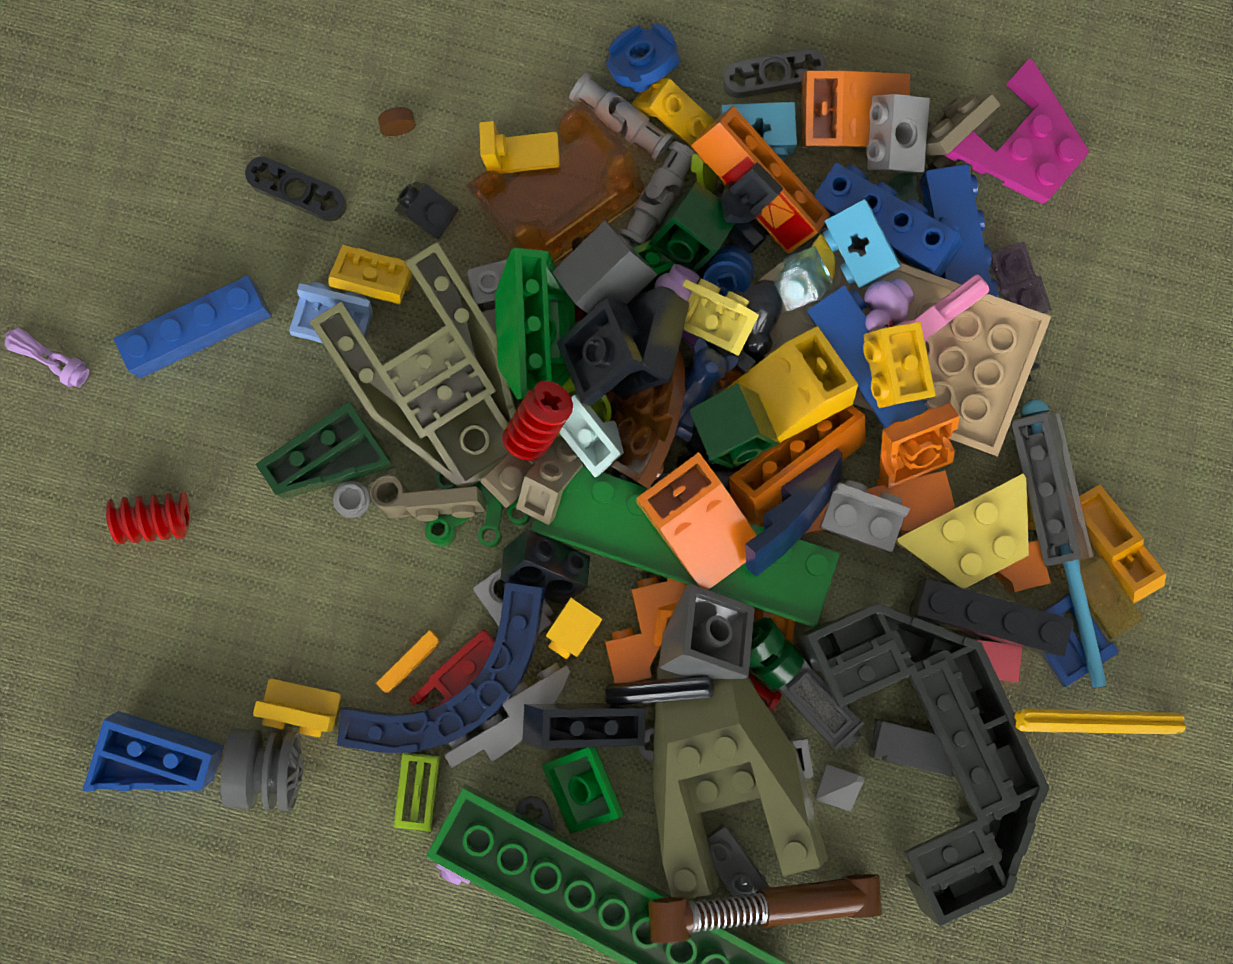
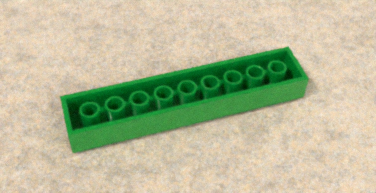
[426,784,795,964]

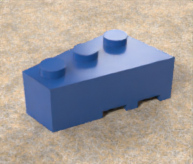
[82,711,224,791]

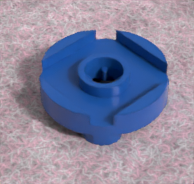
[606,24,680,92]

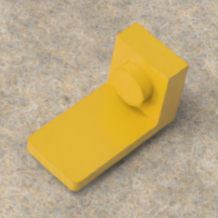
[631,78,715,151]
[479,121,560,175]

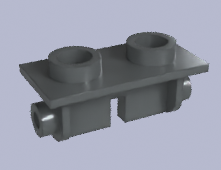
[707,824,770,899]

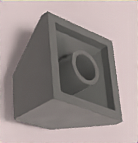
[659,584,755,679]

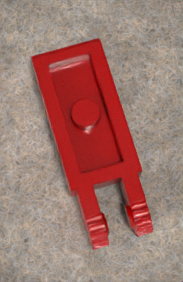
[409,629,495,708]

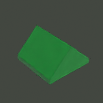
[541,747,624,834]

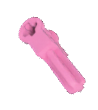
[898,274,990,343]

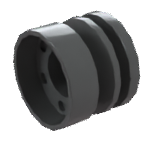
[221,728,304,812]

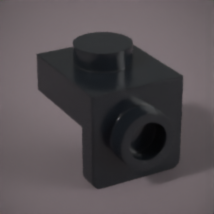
[395,182,459,239]

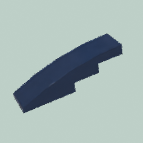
[745,449,842,577]

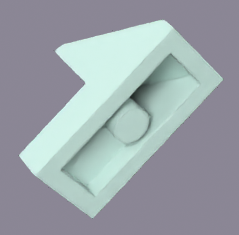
[559,394,624,477]

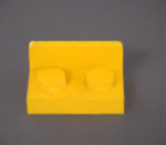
[329,245,412,304]
[863,322,936,408]

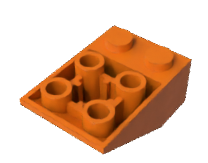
[801,71,910,147]
[636,452,757,590]

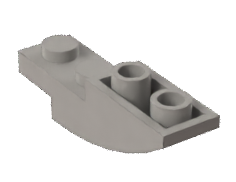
[444,663,571,768]

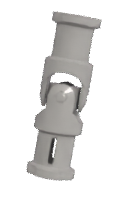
[569,73,674,161]
[618,141,697,247]

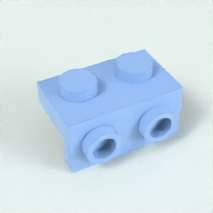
[289,282,373,343]

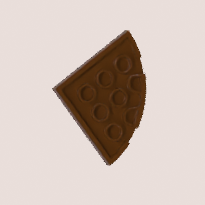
[606,347,686,489]

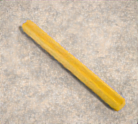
[1014,708,1186,734]

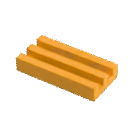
[376,630,442,693]

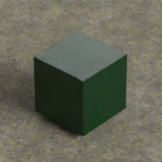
[649,181,735,272]
[689,383,780,469]

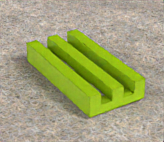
[394,753,441,832]

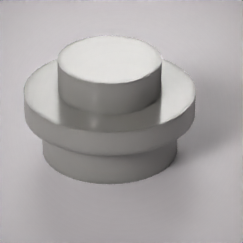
[333,481,370,518]

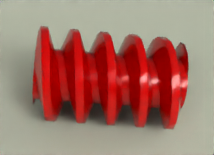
[502,381,573,461]
[106,492,190,545]

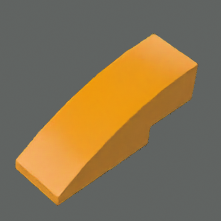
[1079,484,1166,604]

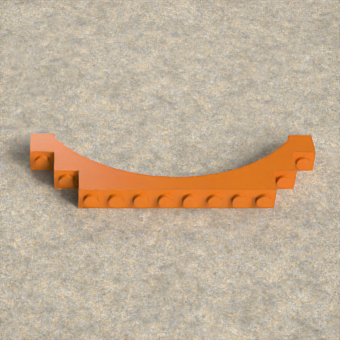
[605,470,1051,684]

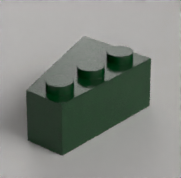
[255,402,396,499]

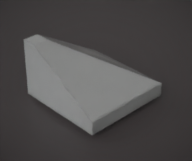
[815,764,865,812]

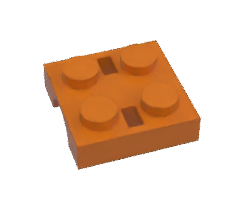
[879,403,960,489]

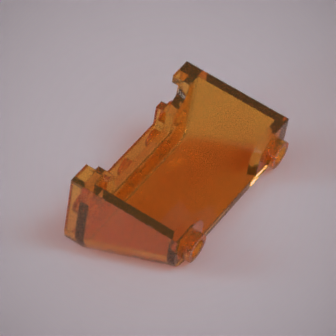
[466,102,644,263]

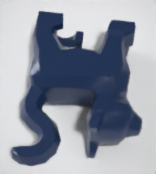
[675,337,739,441]

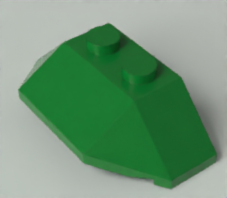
[495,248,575,399]

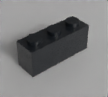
[522,703,646,749]

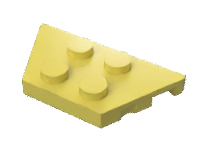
[896,473,1029,589]

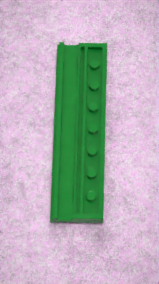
[531,466,840,628]

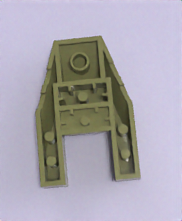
[309,242,516,488]
[652,666,828,900]

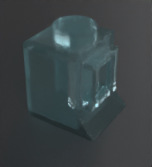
[774,246,833,311]

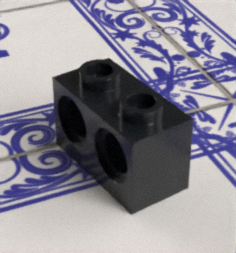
[500,529,590,606]

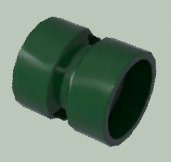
[749,617,804,689]

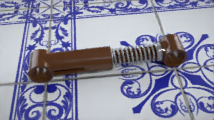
[648,874,882,943]

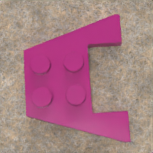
[945,58,1089,204]

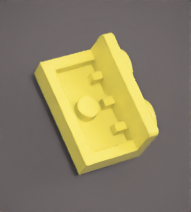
[682,279,759,356]

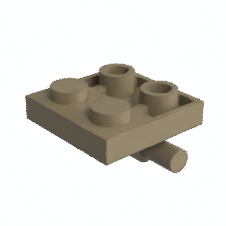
[925,94,1000,170]

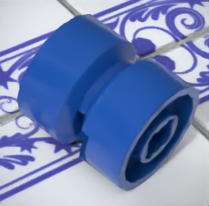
[703,246,755,297]

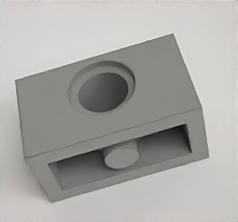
[866,94,930,173]

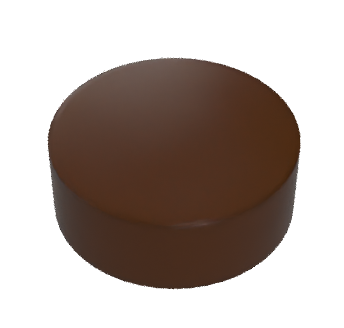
[378,107,416,136]

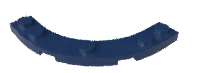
[337,582,545,753]

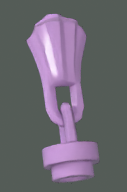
[5,327,89,388]

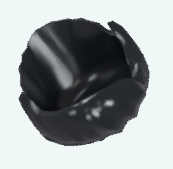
[734,279,784,358]

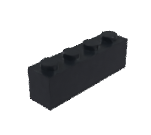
[910,579,1074,657]

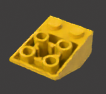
[721,326,858,442]

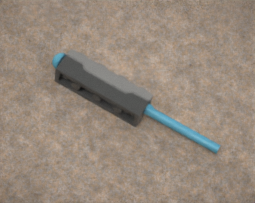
[1011,399,1107,688]

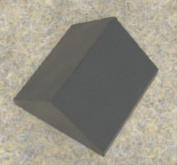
[552,220,658,314]

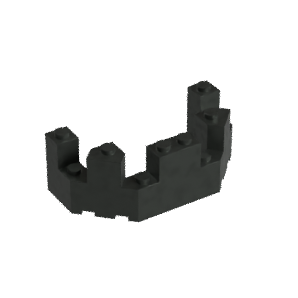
[795,603,1049,927]

